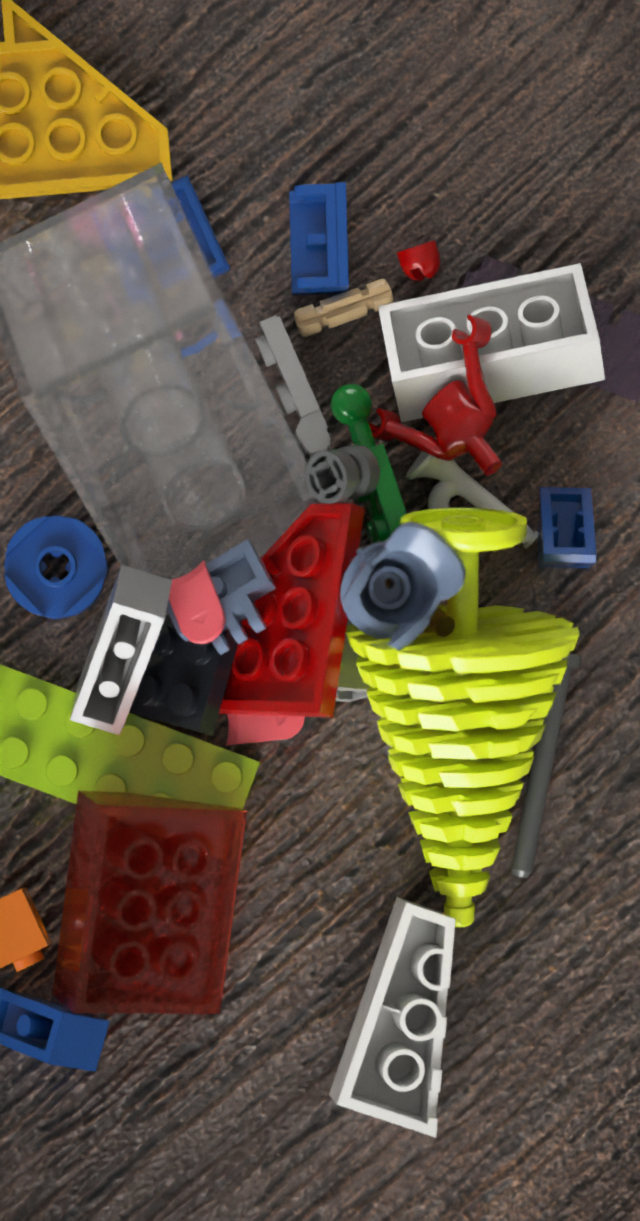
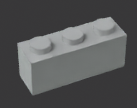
[70,564,172,735]

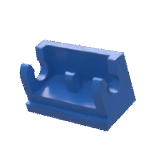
[289,182,349,295]

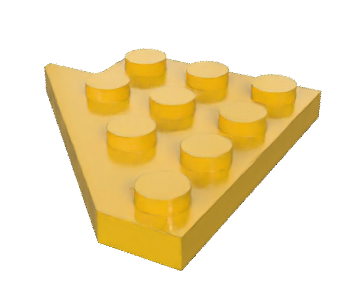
[0,0,173,199]

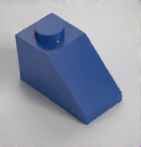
[0,988,110,1072]

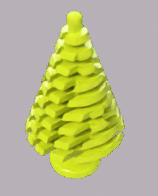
[346,508,580,928]

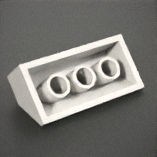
[378,263,605,422]

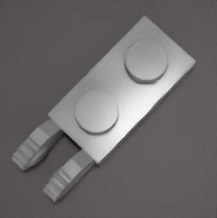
[255,315,332,458]

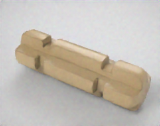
[294,279,394,337]

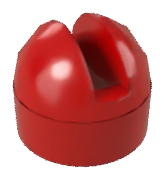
[396,240,441,281]

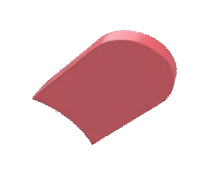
[169,560,226,644]
[225,714,305,746]

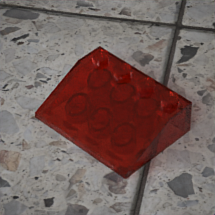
[52,791,247,1014]

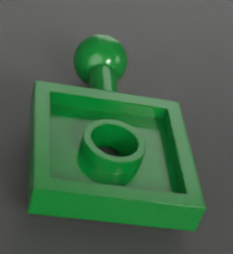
[331,384,407,545]

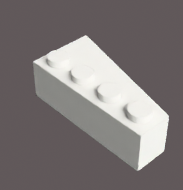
[329,897,456,1137]

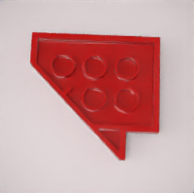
[219,503,365,717]

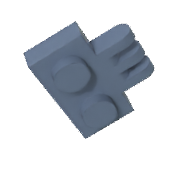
[167,539,276,655]

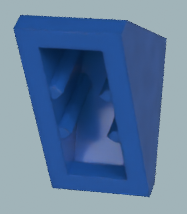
[538,487,597,568]

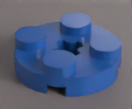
[4,516,109,620]

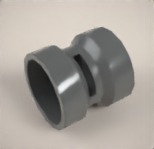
[305,444,380,504]

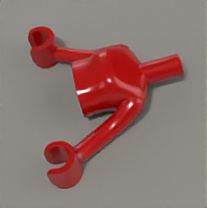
[369,314,502,476]

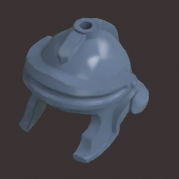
[341,522,466,651]

